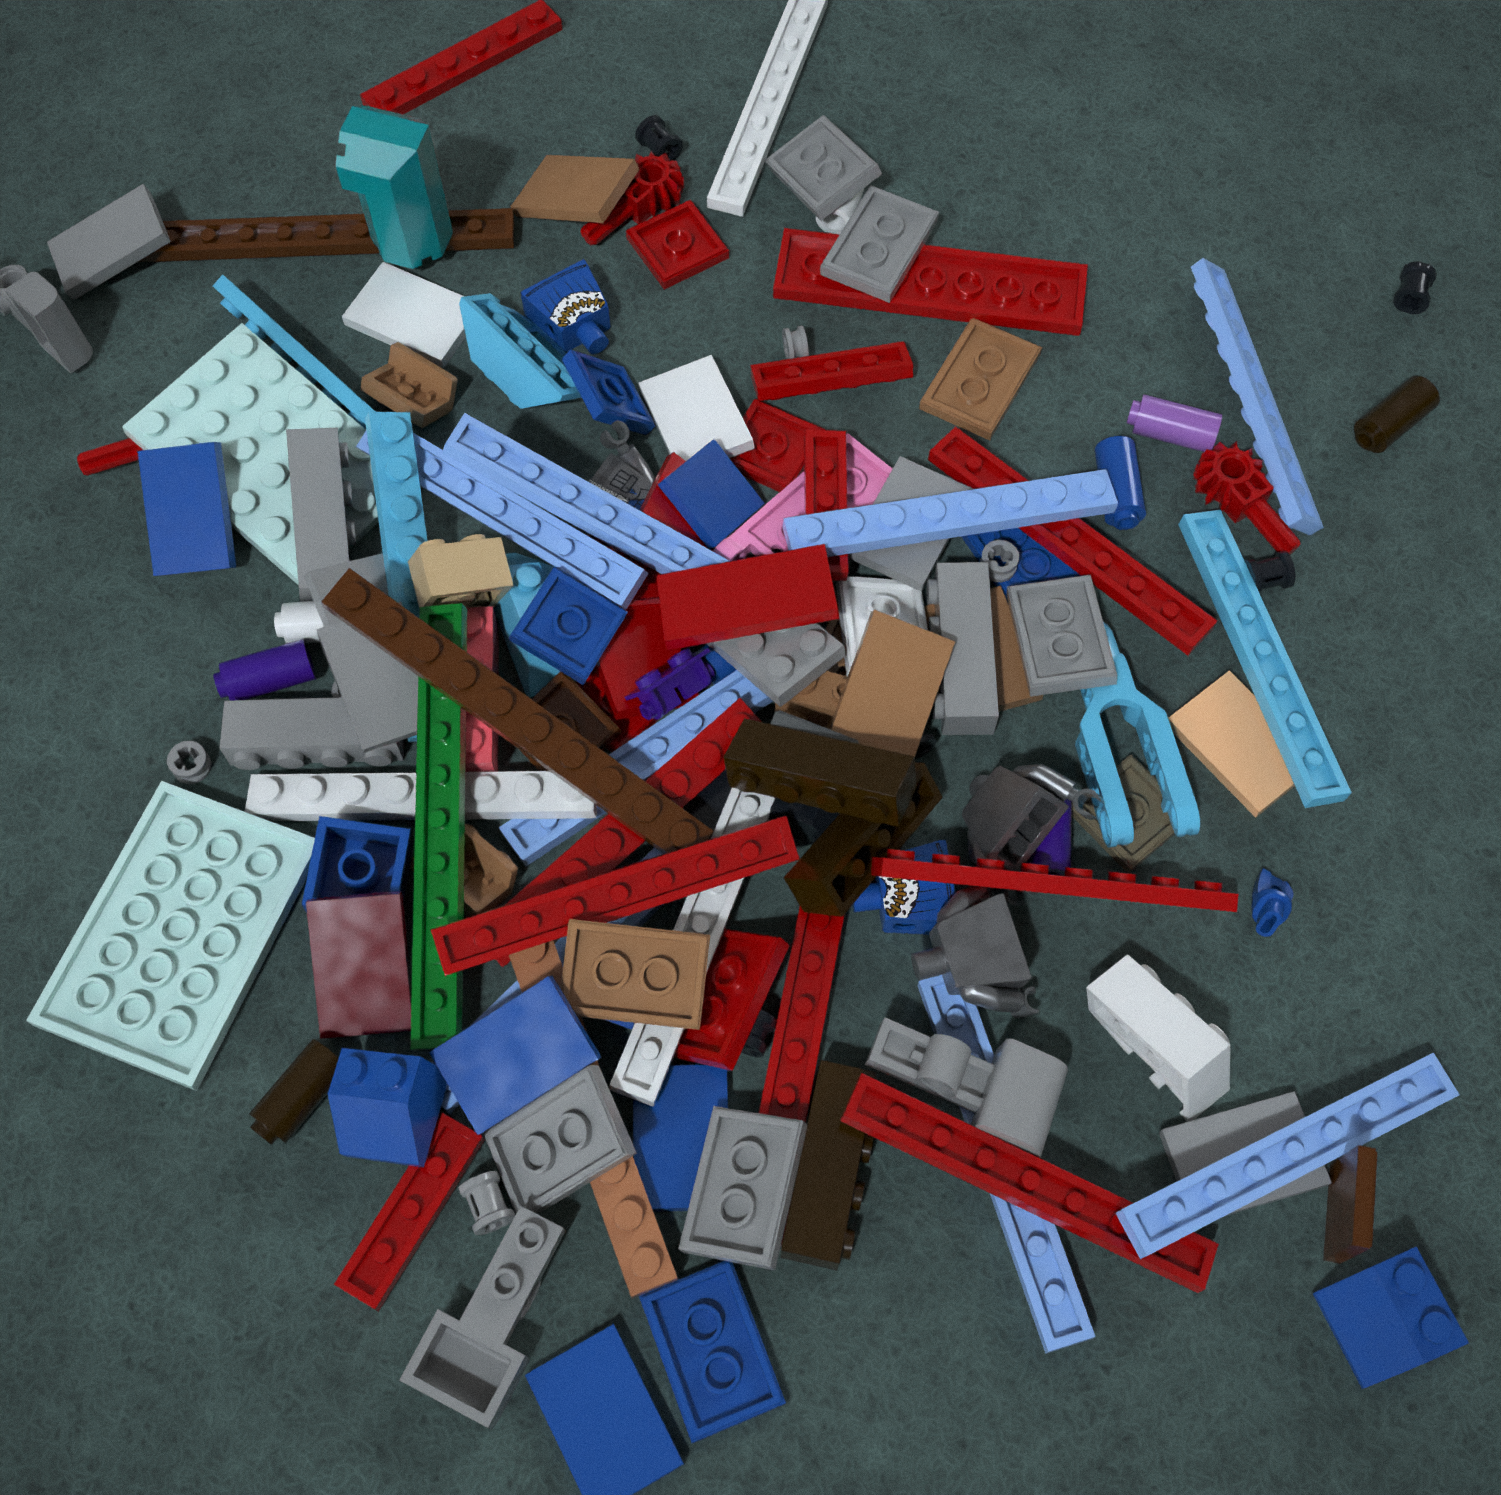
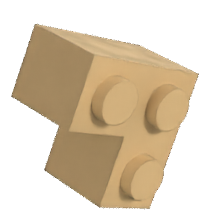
[408,534,514,609]

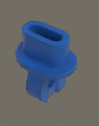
[1251,868,1293,937]

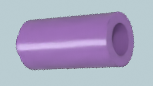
[1127,394,1222,452]

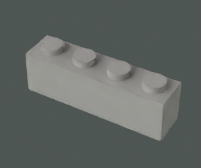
[286,428,357,602]
[927,562,999,735]
[220,697,405,770]

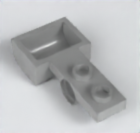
[0,265,93,373]
[865,1017,1068,1158]
[400,1206,565,1429]

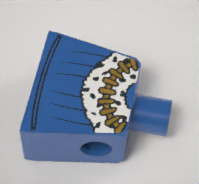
[520,259,611,355]
[852,840,955,934]

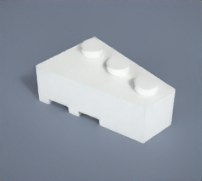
[1086,954,1230,1122]

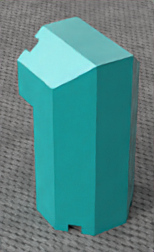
[335,105,453,269]

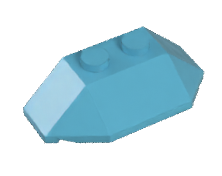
[459,293,581,409]
[493,553,575,699]

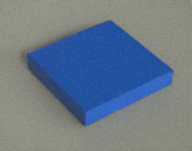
[561,350,655,435]
[658,439,765,550]
[508,567,628,685]

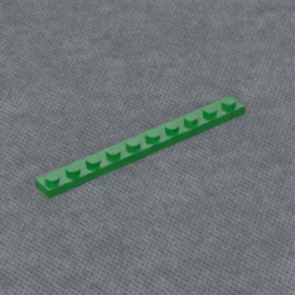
[410,603,467,1052]

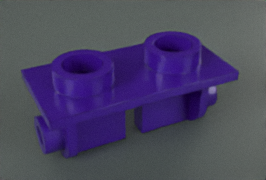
[625,648,715,720]

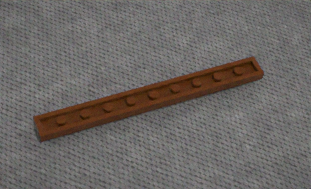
[138,208,515,262]
[321,568,714,854]

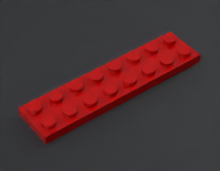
[773,228,1088,336]

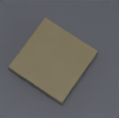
[1072,755,1175,874]

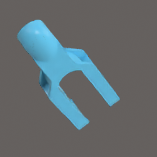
[1075,622,1200,848]

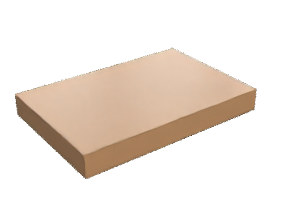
[1168,670,1295,818]

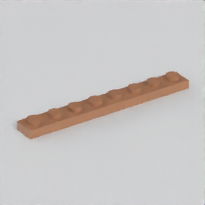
[509,941,678,1299]

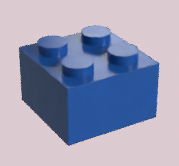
[302,816,415,913]

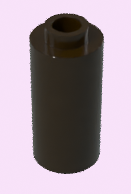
[1354,376,1440,453]
[249,1039,339,1145]

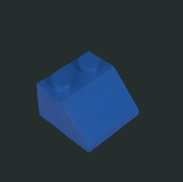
[328,1048,447,1168]
[1313,1247,1469,1389]

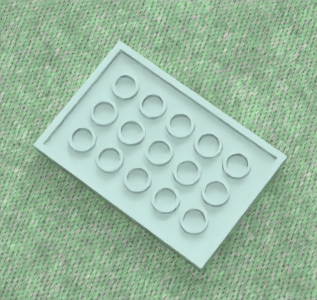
[122,323,379,585]
[26,781,315,1091]

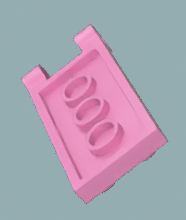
[713,433,892,561]

